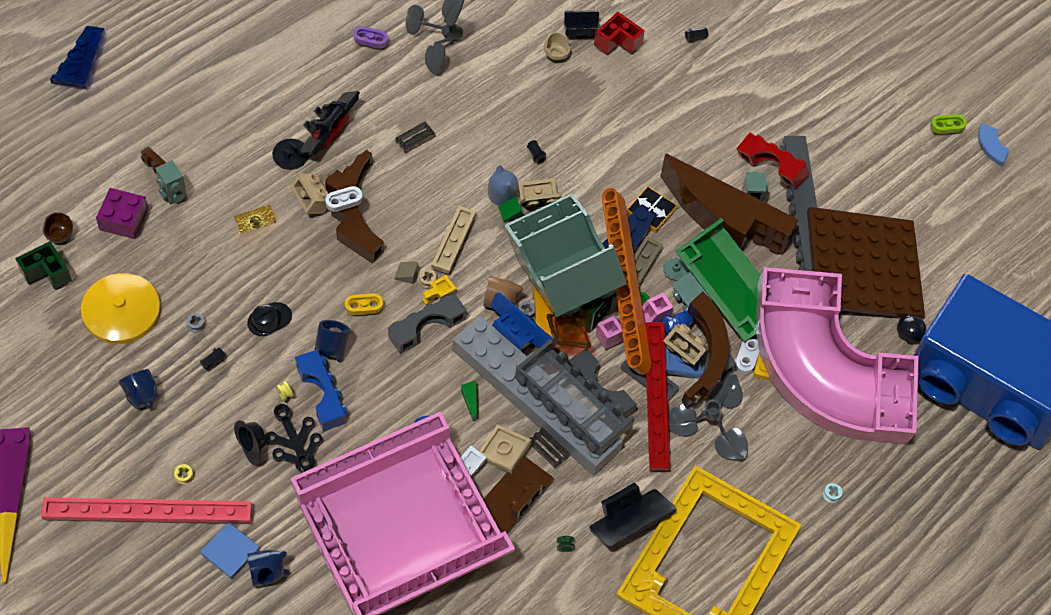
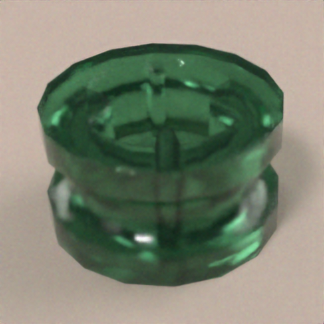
[556,536,575,552]

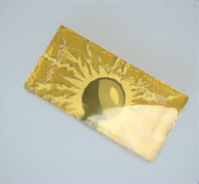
[234,204,276,234]

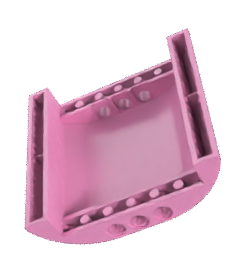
[290,411,515,615]

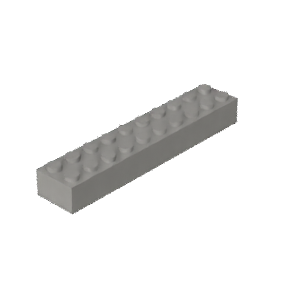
[452,316,623,476]

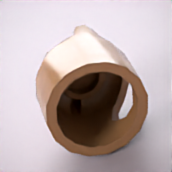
[483,276,523,308]

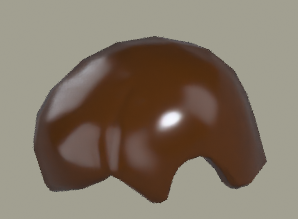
[43,212,73,243]

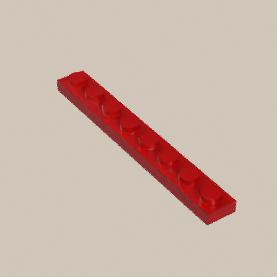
[645,322,670,470]

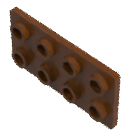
[483,456,553,533]

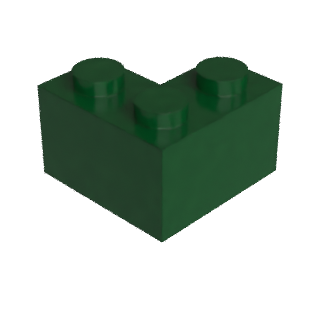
[15,241,72,290]

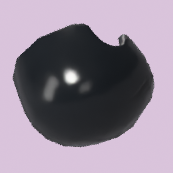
[897,315,927,345]

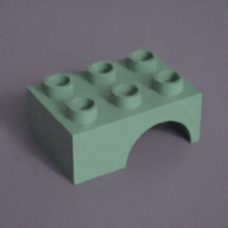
[504,193,627,317]

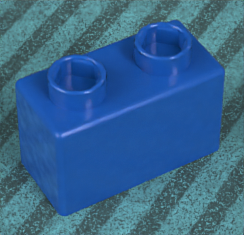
[913,274,1051,449]

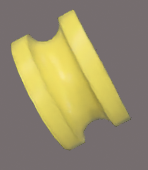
[276,381,293,401]
[174,464,193,484]

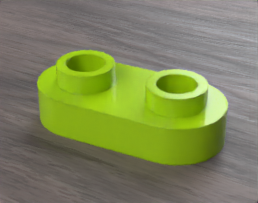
[930,114,967,134]

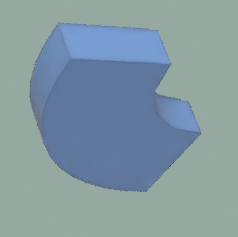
[978,123,1009,166]

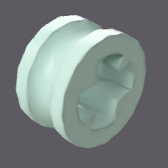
[823,483,843,503]

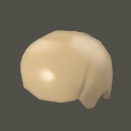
[544,32,571,61]

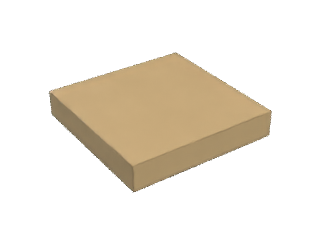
[479,424,532,474]

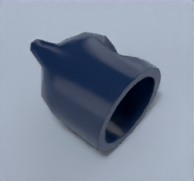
[314,320,350,362]
[247,550,290,587]

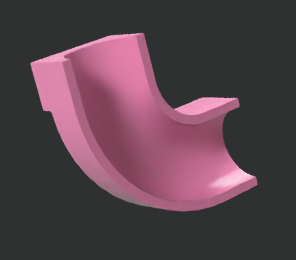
[756,267,918,444]

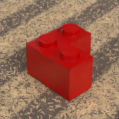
[594,11,645,54]

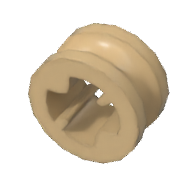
[419,269,436,289]

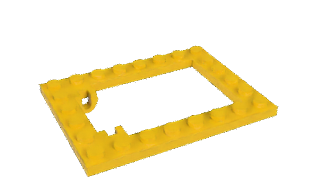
[616,465,802,615]

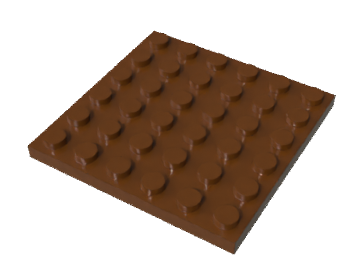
[807,207,925,319]

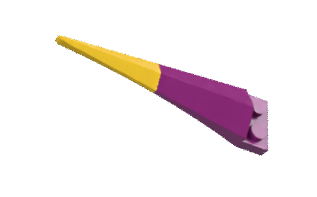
[0,427,31,584]

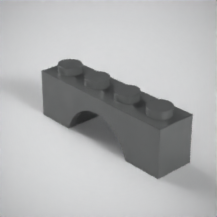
[388,293,467,354]
[568,348,636,421]

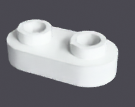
[325,186,362,212]
[735,338,760,374]

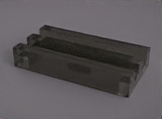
[395,121,436,154]
[529,427,570,469]

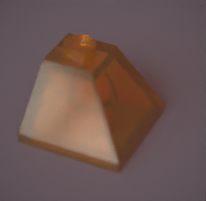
[546,314,591,349]

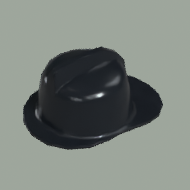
[247,302,292,336]
[234,420,266,465]

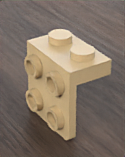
[518,178,562,208]

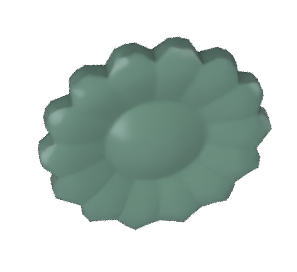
[663,257,689,281]

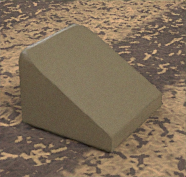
[394,261,418,284]

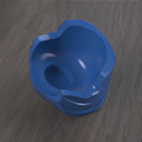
[663,308,694,336]

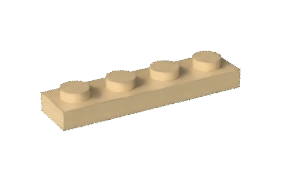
[431,206,476,274]

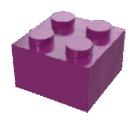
[96,188,148,239]

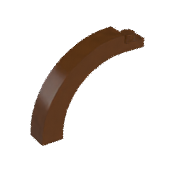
[681,291,729,406]

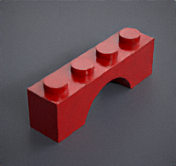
[736,132,810,190]

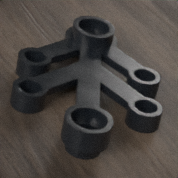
[266,404,322,473]

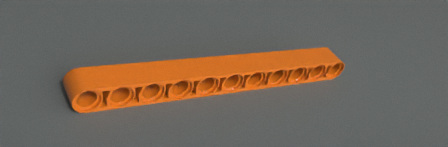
[602,188,651,375]

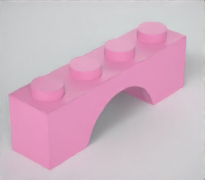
[596,292,673,350]

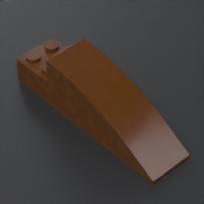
[660,153,799,255]

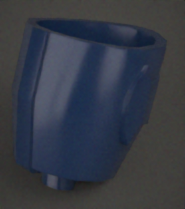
[119,369,159,409]

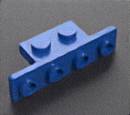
[490,292,555,350]

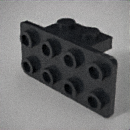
[589,482,676,549]

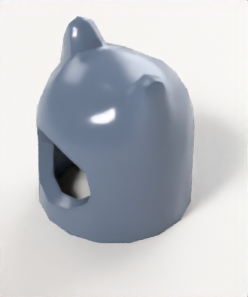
[488,165,518,206]

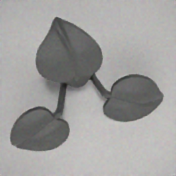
[405,0,465,76]
[668,374,748,460]

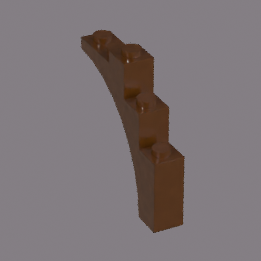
[325,150,384,263]

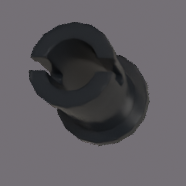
[685,27,708,42]
[527,140,546,164]
[200,347,226,371]

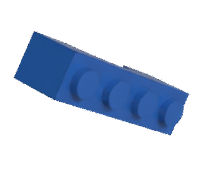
[295,350,348,432]

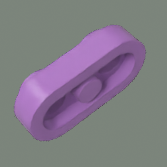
[353,26,388,49]

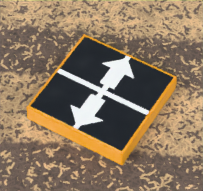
[626,186,678,233]

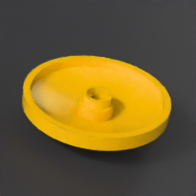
[81,273,160,344]

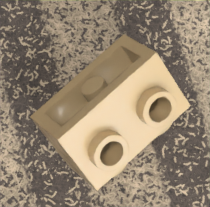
[290,174,328,214]
[663,323,708,365]

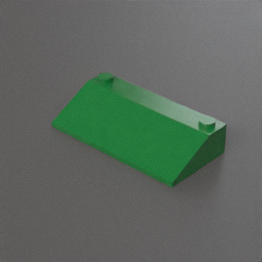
[675,218,760,342]

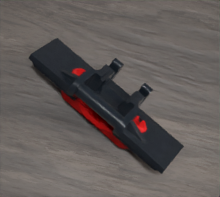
[296,91,360,155]

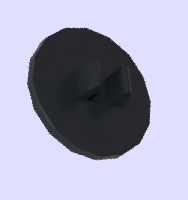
[272,138,309,170]

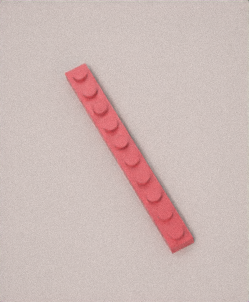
[41,497,252,524]

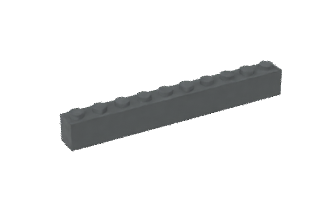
[779,136,818,271]

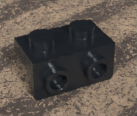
[564,10,600,37]

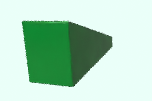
[461,380,477,421]

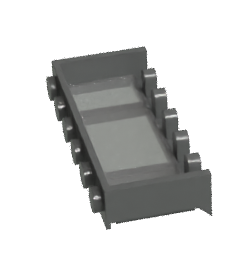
[515,339,635,456]

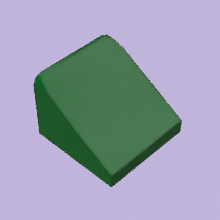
[498,197,522,222]

